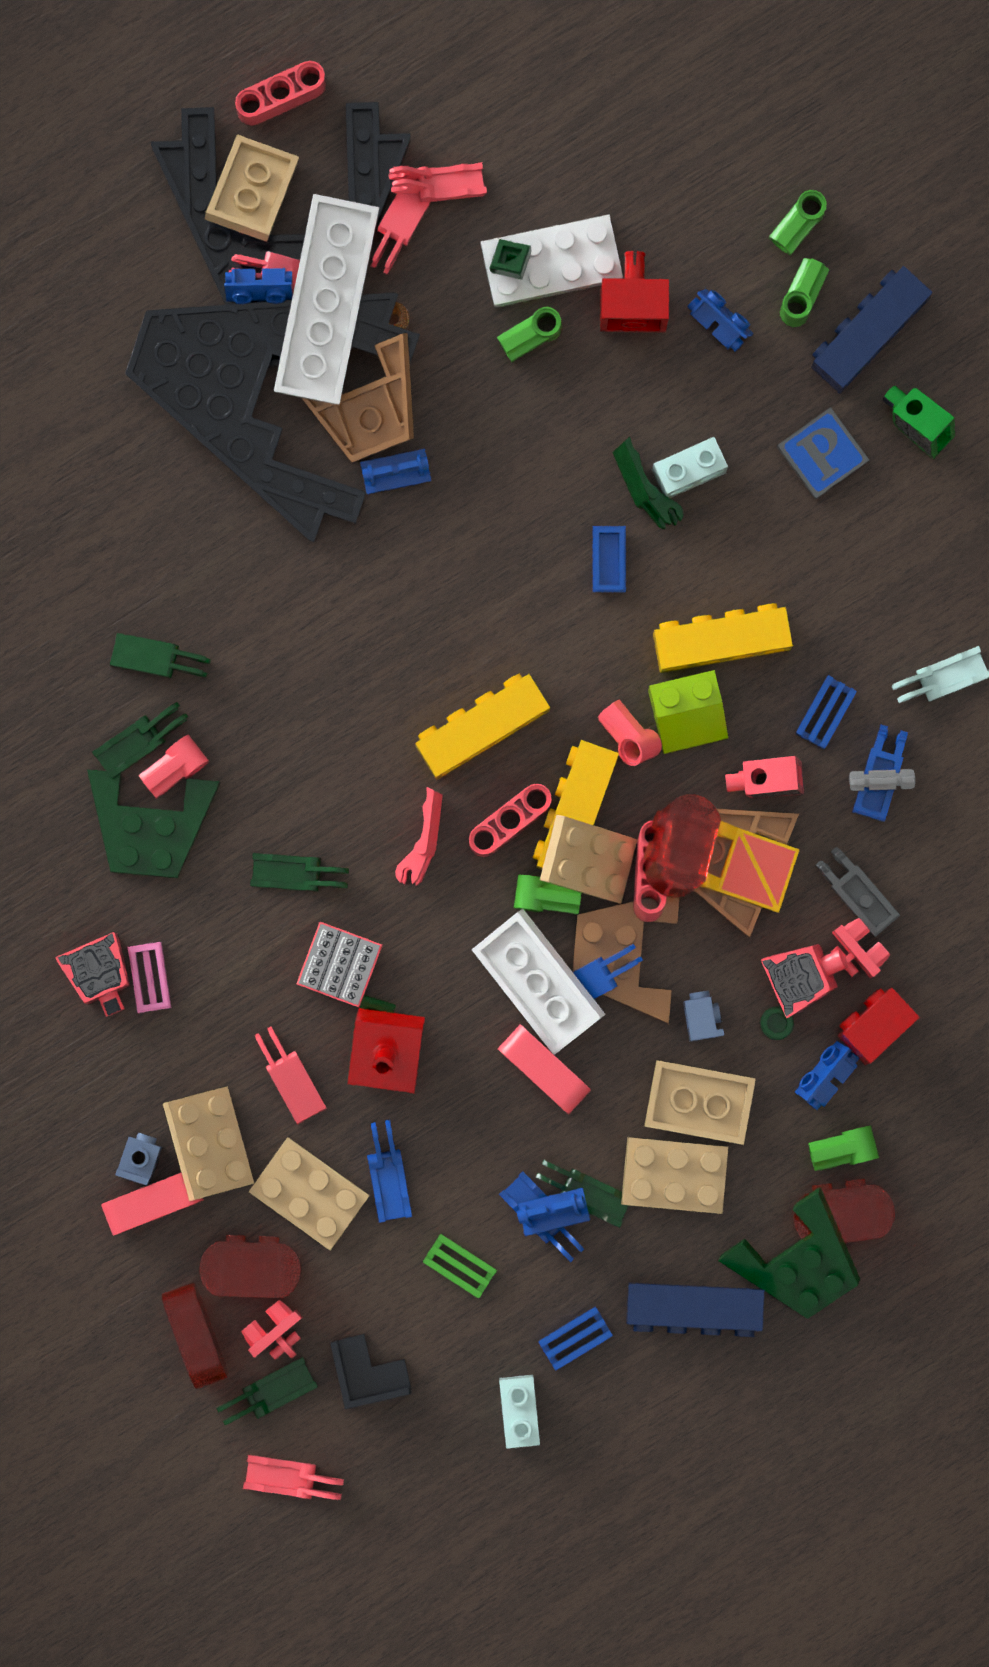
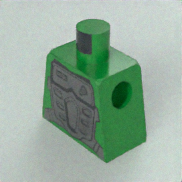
[882,386,955,460]

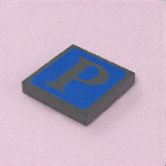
[777,407,869,500]

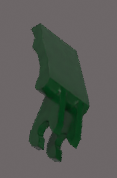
[612,436,684,530]
[110,633,211,678]
[92,702,188,779]
[250,853,349,891]
[536,1160,629,1228]
[216,1357,318,1425]

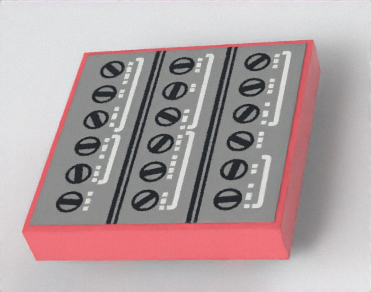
[296,922,383,1008]

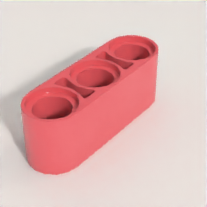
[235,61,326,126]
[469,784,552,857]
[633,820,670,922]
[498,1024,591,1115]
[101,1173,204,1236]

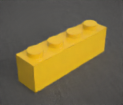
[653,603,793,673]
[415,673,550,780]
[533,740,619,870]

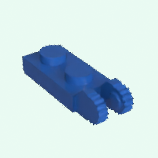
[852,724,908,822]

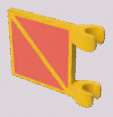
[694,821,799,913]

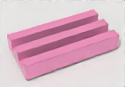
[128,942,172,1013]

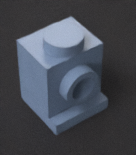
[683,991,724,1042]
[115,1132,163,1186]

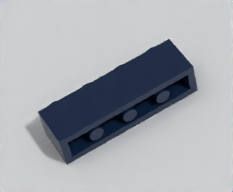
[811,266,933,394]
[626,1283,764,1337]

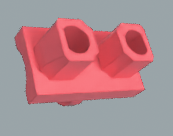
[831,918,890,979]
[241,1300,303,1360]

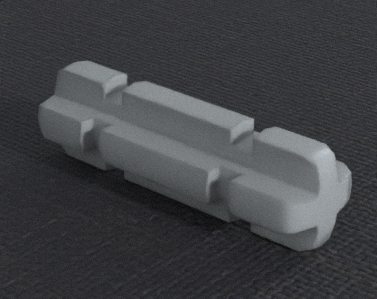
[849,769,915,791]

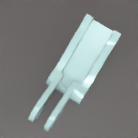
[892,646,989,703]

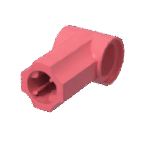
[598,700,662,766]
[138,735,209,799]

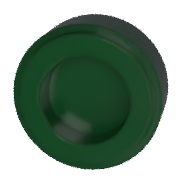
[760,1006,794,1040]

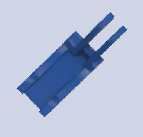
[573,944,643,999]
[367,1120,412,1223]
[499,1171,584,1262]

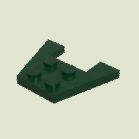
[87,769,221,879]
[718,1187,860,1319]

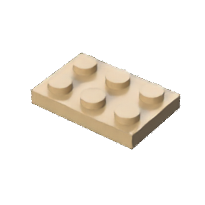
[205,135,299,242]
[540,815,638,904]
[644,1060,756,1145]
[163,1086,254,1201]
[249,1137,370,1251]
[621,1137,728,1214]

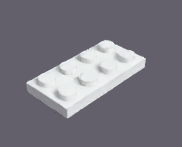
[481,215,623,308]
[472,909,606,1055]

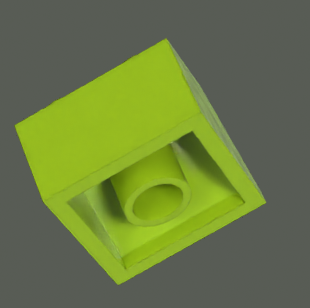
[648,670,728,754]

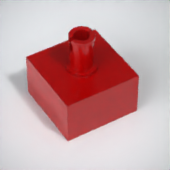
[600,251,669,332]
[347,1008,425,1093]

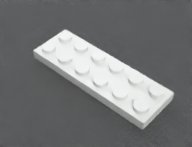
[274,194,379,405]

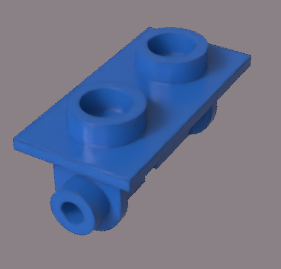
[224,268,293,304]
[687,289,754,352]
[360,449,431,494]
[794,1041,859,1110]
[517,1188,590,1237]

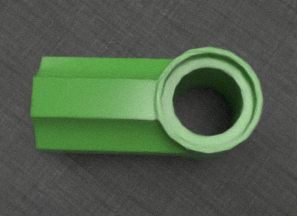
[769,190,827,256]
[780,258,830,327]
[497,307,562,362]
[514,875,581,915]
[808,1125,879,1171]

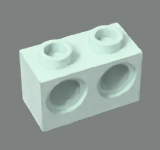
[652,437,728,498]
[499,1375,540,1449]

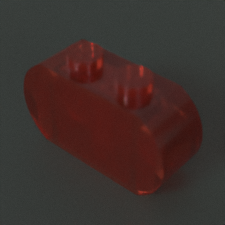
[644,794,721,898]
[792,1178,895,1243]
[199,1235,302,1298]
[162,1282,228,1389]

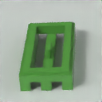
[423,1234,497,1298]

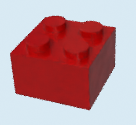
[837,988,920,1065]

